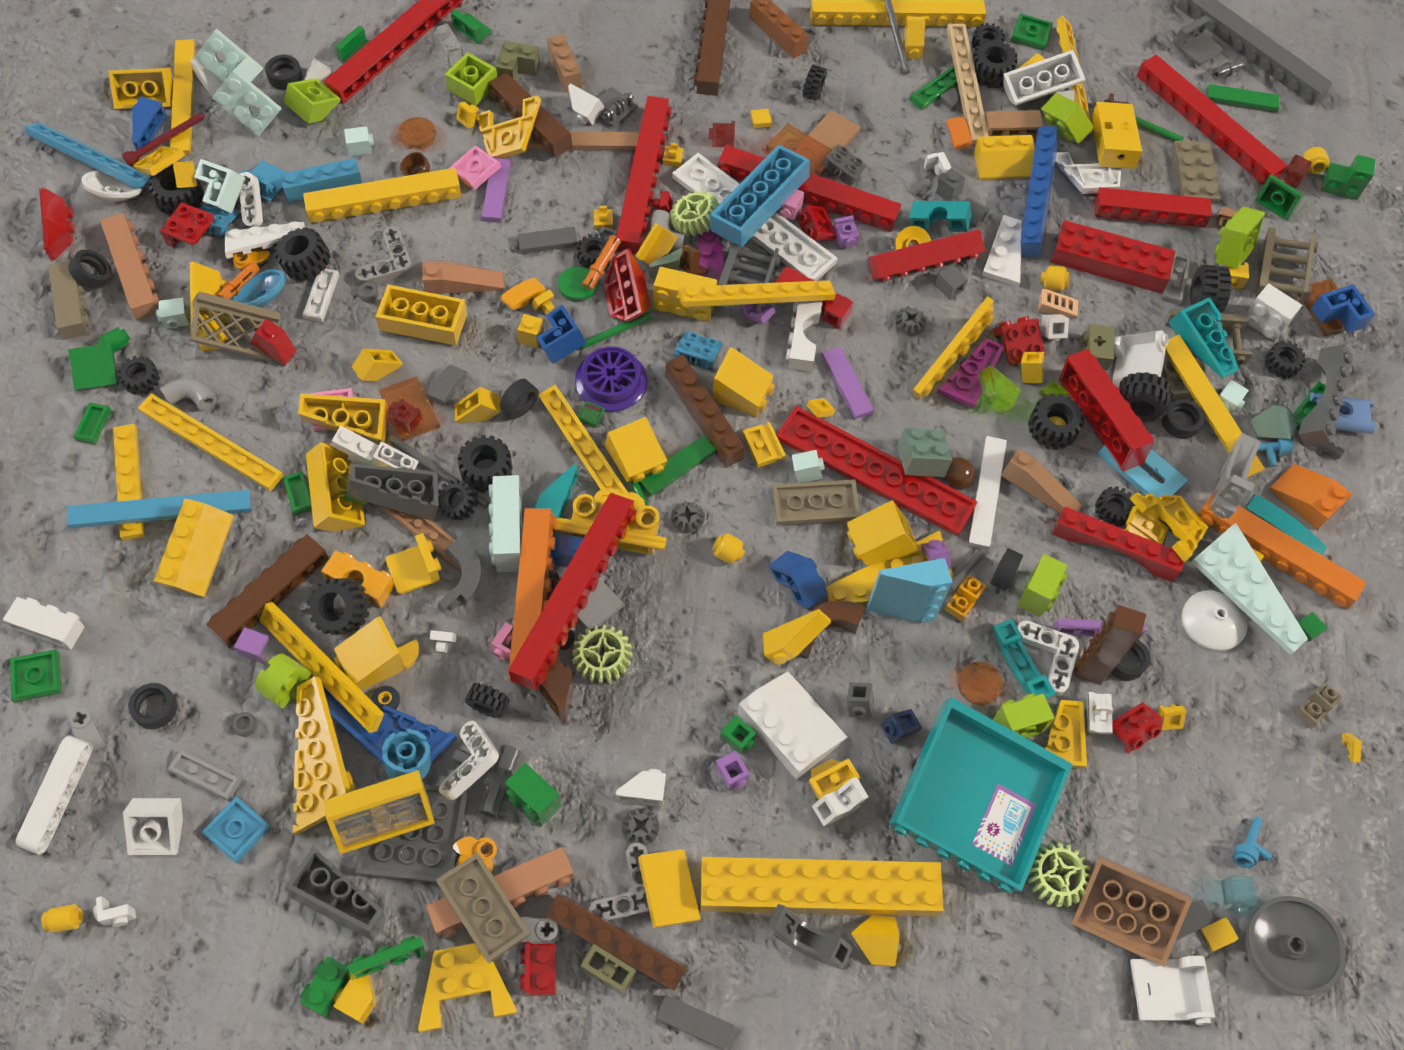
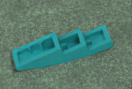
[1244,494,1327,555]

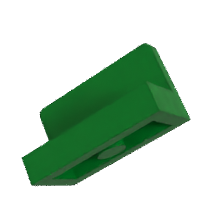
[451,9,492,44]
[335,25,370,63]

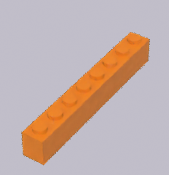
[1198,493,1367,610]
[508,508,557,684]

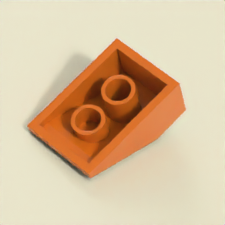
[1269,464,1353,530]

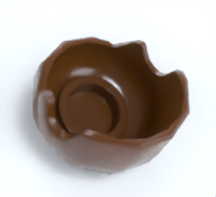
[400,152,430,176]
[943,457,974,490]

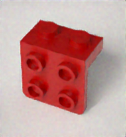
[160,202,214,248]
[993,316,1045,365]

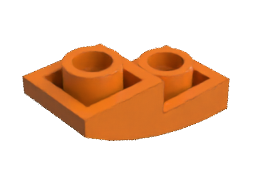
[946,116,972,149]

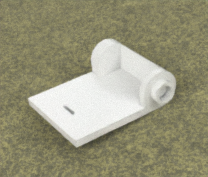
[1112,330,1169,389]
[1130,956,1215,1025]

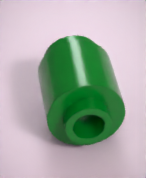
[97,327,131,353]

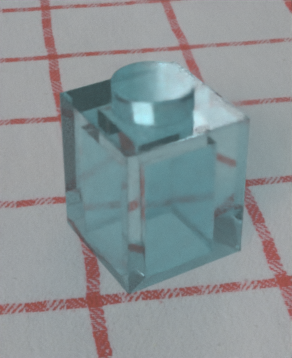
[1221,876,1258,914]

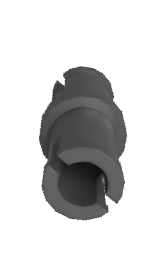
[1211,58,1246,80]

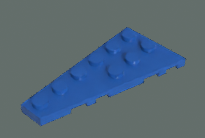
[323,686,457,765]

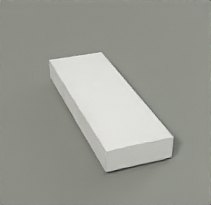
[302,269,339,322]

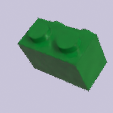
[299,956,350,1019]

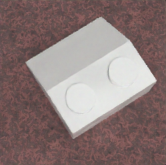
[123,798,183,855]

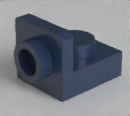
[881,709,922,744]

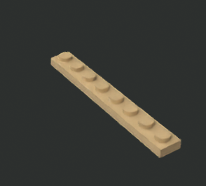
[946,24,989,144]

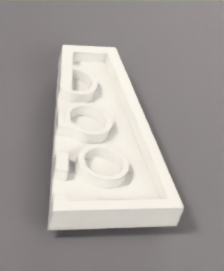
[982,215,1021,287]
[225,222,305,259]

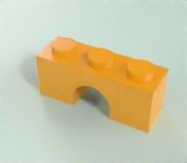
[321,550,395,608]

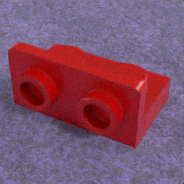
[797,205,837,242]
[1112,702,1162,754]
[520,942,556,997]

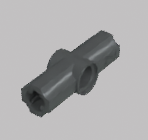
[478,745,520,818]

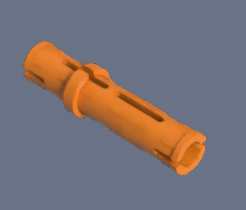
[582,235,621,291]
[215,262,259,299]

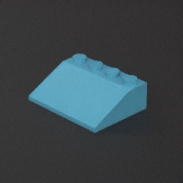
[867,558,953,623]

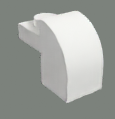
[812,777,868,826]

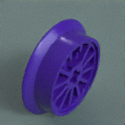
[575,346,648,412]

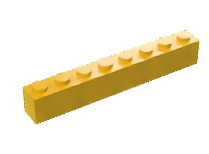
[303,168,462,223]

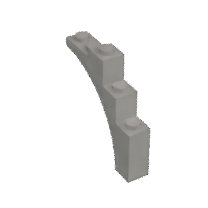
[1208,433,1261,519]

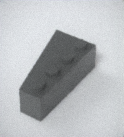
[347,463,438,521]
[285,846,386,941]

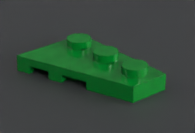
[347,936,426,980]

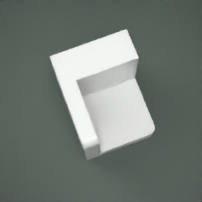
[304,59,331,84]

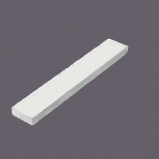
[968,436,1007,550]

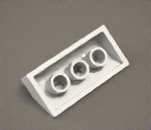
[1003,50,1086,106]

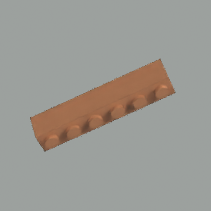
[100,213,160,321]
[426,846,574,938]

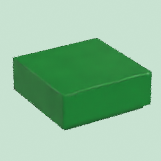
[1298,612,1328,642]

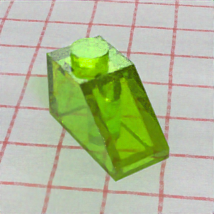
[978,365,1021,414]

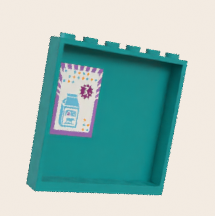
[888,697,1073,894]

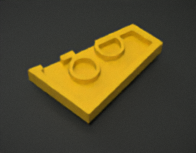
[1045,700,1087,769]

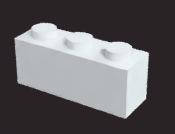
[3,597,85,650]

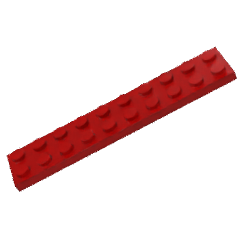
[776,406,978,537]

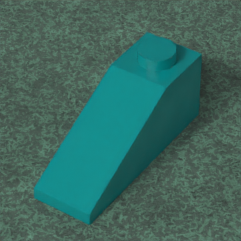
[531,465,578,518]

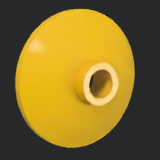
[895,226,931,250]

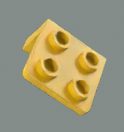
[386,533,441,594]

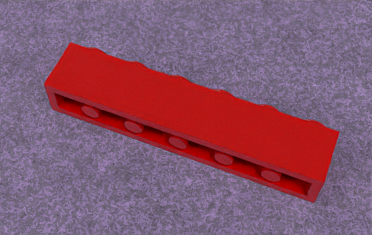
[1094,187,1212,228]
[868,229,985,282]

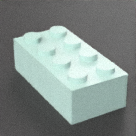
[489,475,522,573]

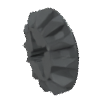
[895,306,926,334]
[671,500,705,532]
[622,808,660,845]

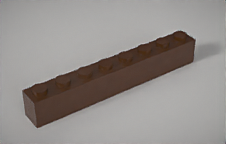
[694,0,730,96]

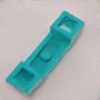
[992,619,1056,699]

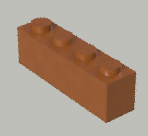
[749,0,809,59]

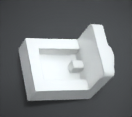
[93,896,136,927]

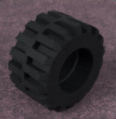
[972,40,1018,88]
[149,164,204,216]
[274,227,331,281]
[1190,265,1232,313]
[1119,372,1172,422]
[1028,393,1085,450]
[458,435,513,493]
[307,578,371,635]

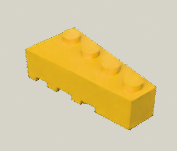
[298,393,388,445]

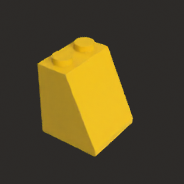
[712,347,775,417]
[604,417,667,483]
[847,500,920,565]
[333,616,406,691]

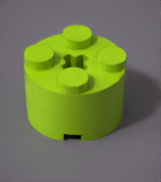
[255,653,311,709]

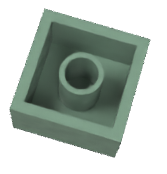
[897,428,952,477]

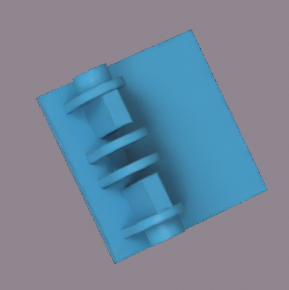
[241,160,287,202]
[199,203,241,237]
[674,331,723,370]

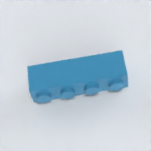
[280,158,362,204]

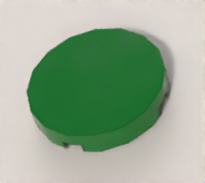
[558,267,597,302]

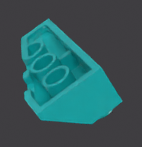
[1169,297,1239,379]

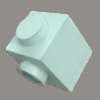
[344,127,374,156]
[156,297,190,329]
[1219,380,1249,415]
[792,450,825,483]

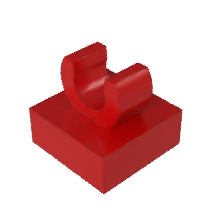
[652,191,674,215]

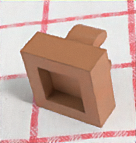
[1216,207,1238,227]

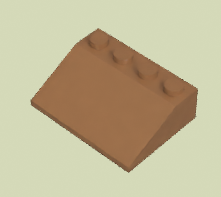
[1071,854,1192,967]

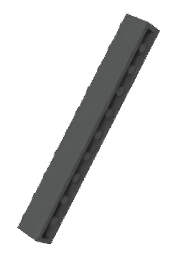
[1177,0,1333,105]

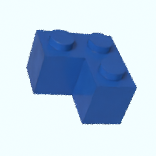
[1311,284,1375,333]
[536,305,587,364]
[768,551,828,609]

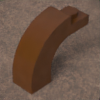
[800,600,865,659]

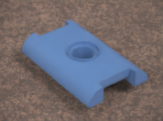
[1310,393,1376,434]

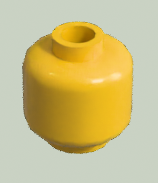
[1302,147,1330,174]
[1040,266,1070,292]
[712,533,745,565]

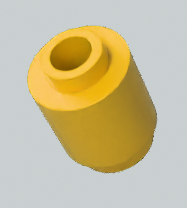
[41,904,84,933]

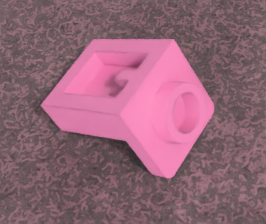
[491,622,513,661]

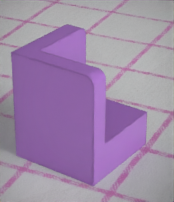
[234,627,269,664]

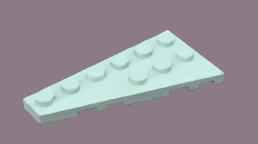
[1191,523,1308,655]

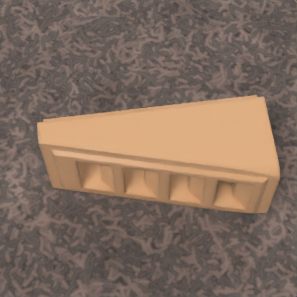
[1038,289,1078,318]

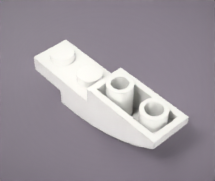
[330,426,419,470]

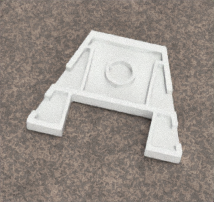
[1055,152,1121,194]

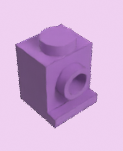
[833,215,860,249]
[715,750,750,790]

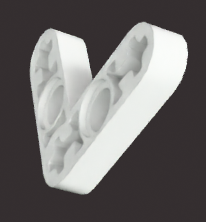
[205,172,263,227]
[1017,621,1079,696]
[439,721,499,801]

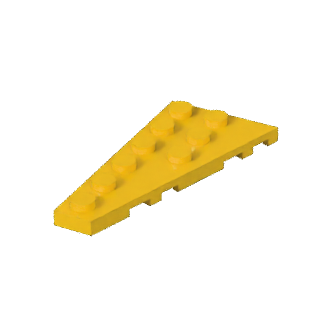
[913,296,995,400]

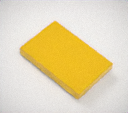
[132,146,185,176]
[638,849,700,929]

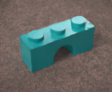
[909,201,972,232]

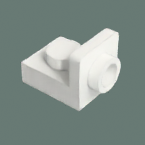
[924,152,951,176]

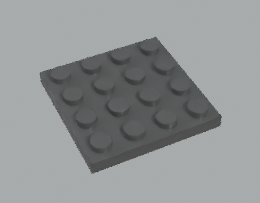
[355,780,469,884]

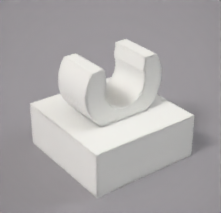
[430,630,457,653]

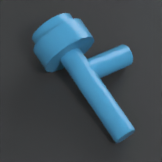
[1257,438,1293,467]
[1233,817,1272,868]

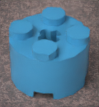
[382,729,431,779]

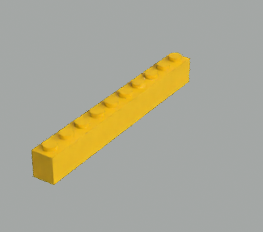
[810,0,986,27]

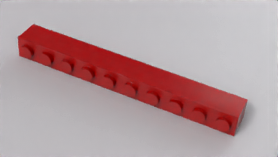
[324,0,463,104]
[1136,54,1288,185]
[616,96,672,254]
[718,145,902,232]
[508,492,637,691]

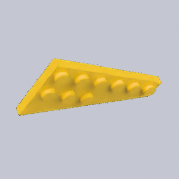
[826,530,955,605]
[293,676,351,835]

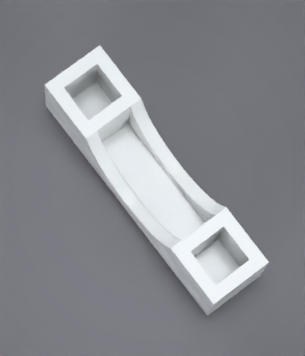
[785,301,822,372]

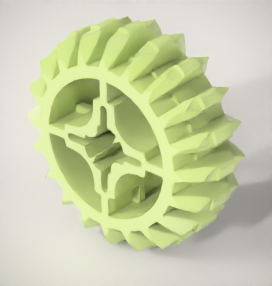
[670,190,720,237]
[572,624,632,684]
[1028,842,1091,907]

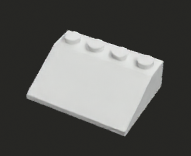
[737,671,848,780]

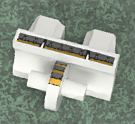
[1087,692,1113,735]

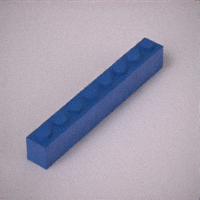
[1020,126,1059,257]

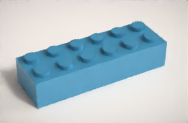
[710,145,810,247]

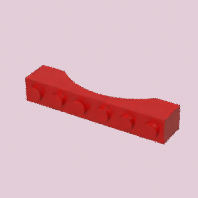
[1052,506,1184,582]

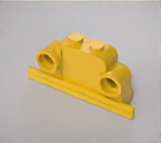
[556,489,667,555]

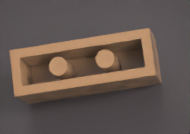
[547,34,582,92]
[985,110,1043,140]

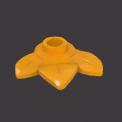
[233,247,270,270]
[452,836,497,873]

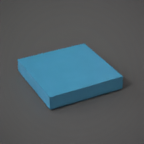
[201,796,271,864]

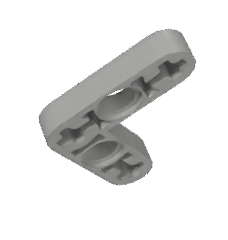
[355,226,412,285]
[589,843,650,922]

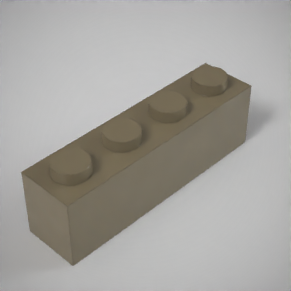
[48,260,90,340]

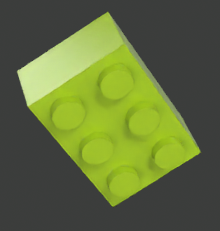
[1214,206,1265,269]

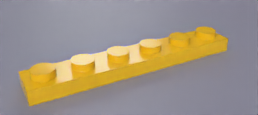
[113,424,145,541]

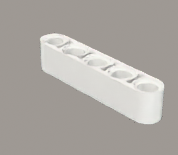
[15,735,93,855]

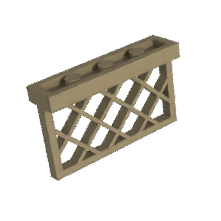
[189,292,280,361]

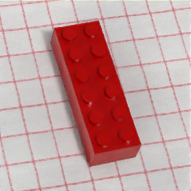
[1050,220,1175,294]
[1059,349,1155,472]

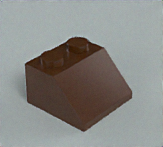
[538,659,574,725]

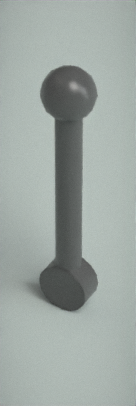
[855,103,874,132]

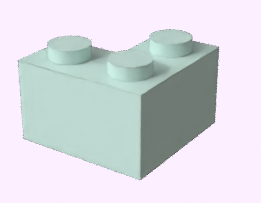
[194,159,245,213]

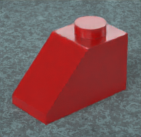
[250,319,296,366]

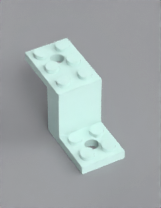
[194,29,282,136]

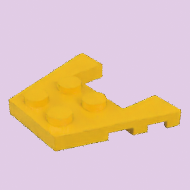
[476,95,541,158]
[1130,493,1208,562]
[418,943,517,1033]

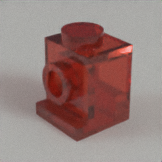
[708,121,735,147]
[1283,154,1312,188]
[388,399,423,434]

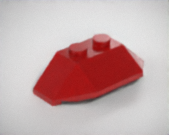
[39,187,76,261]
[604,249,651,322]

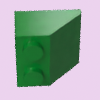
[1255,174,1305,220]

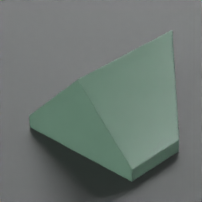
[649,248,682,280]
[1250,405,1297,439]

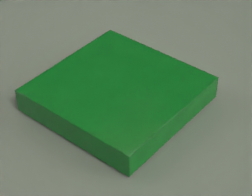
[1011,13,1053,51]
[68,343,119,391]
[10,649,61,703]

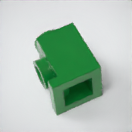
[720,715,756,754]

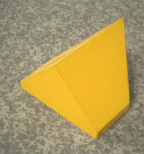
[851,915,899,967]

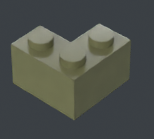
[495,40,541,81]

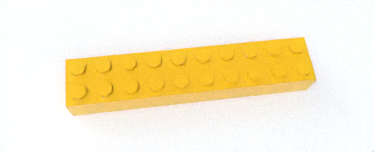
[700,857,944,917]

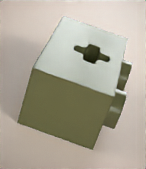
[1082,324,1114,370]
[581,944,636,997]

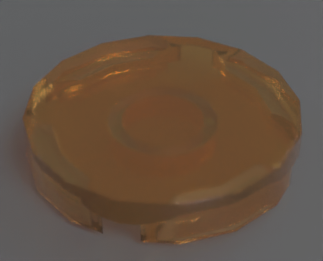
[399,117,436,149]
[958,661,1003,706]

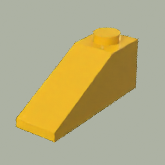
[763,609,831,665]

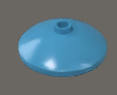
[230,269,286,308]

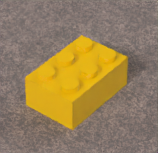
[653,267,717,322]

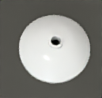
[82,170,144,202]
[1182,590,1248,651]

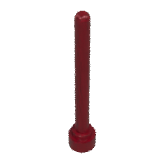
[121,113,205,167]

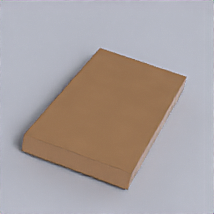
[793,110,861,176]

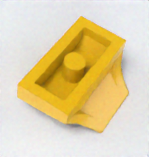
[809,758,860,800]

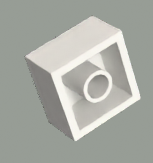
[1246,284,1302,342]

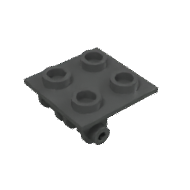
[598,87,638,127]
[822,144,867,186]

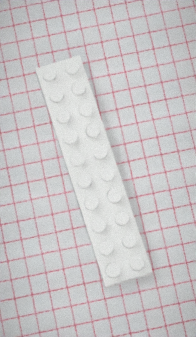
[672,153,838,281]

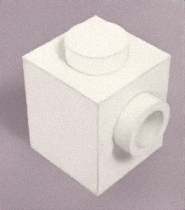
[1041,314,1069,341]

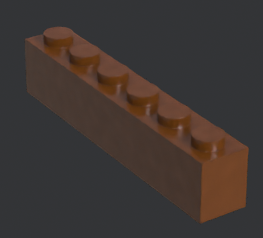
[488,72,573,157]
[665,355,745,468]
[206,534,329,649]
[1074,605,1146,685]
[546,893,688,991]

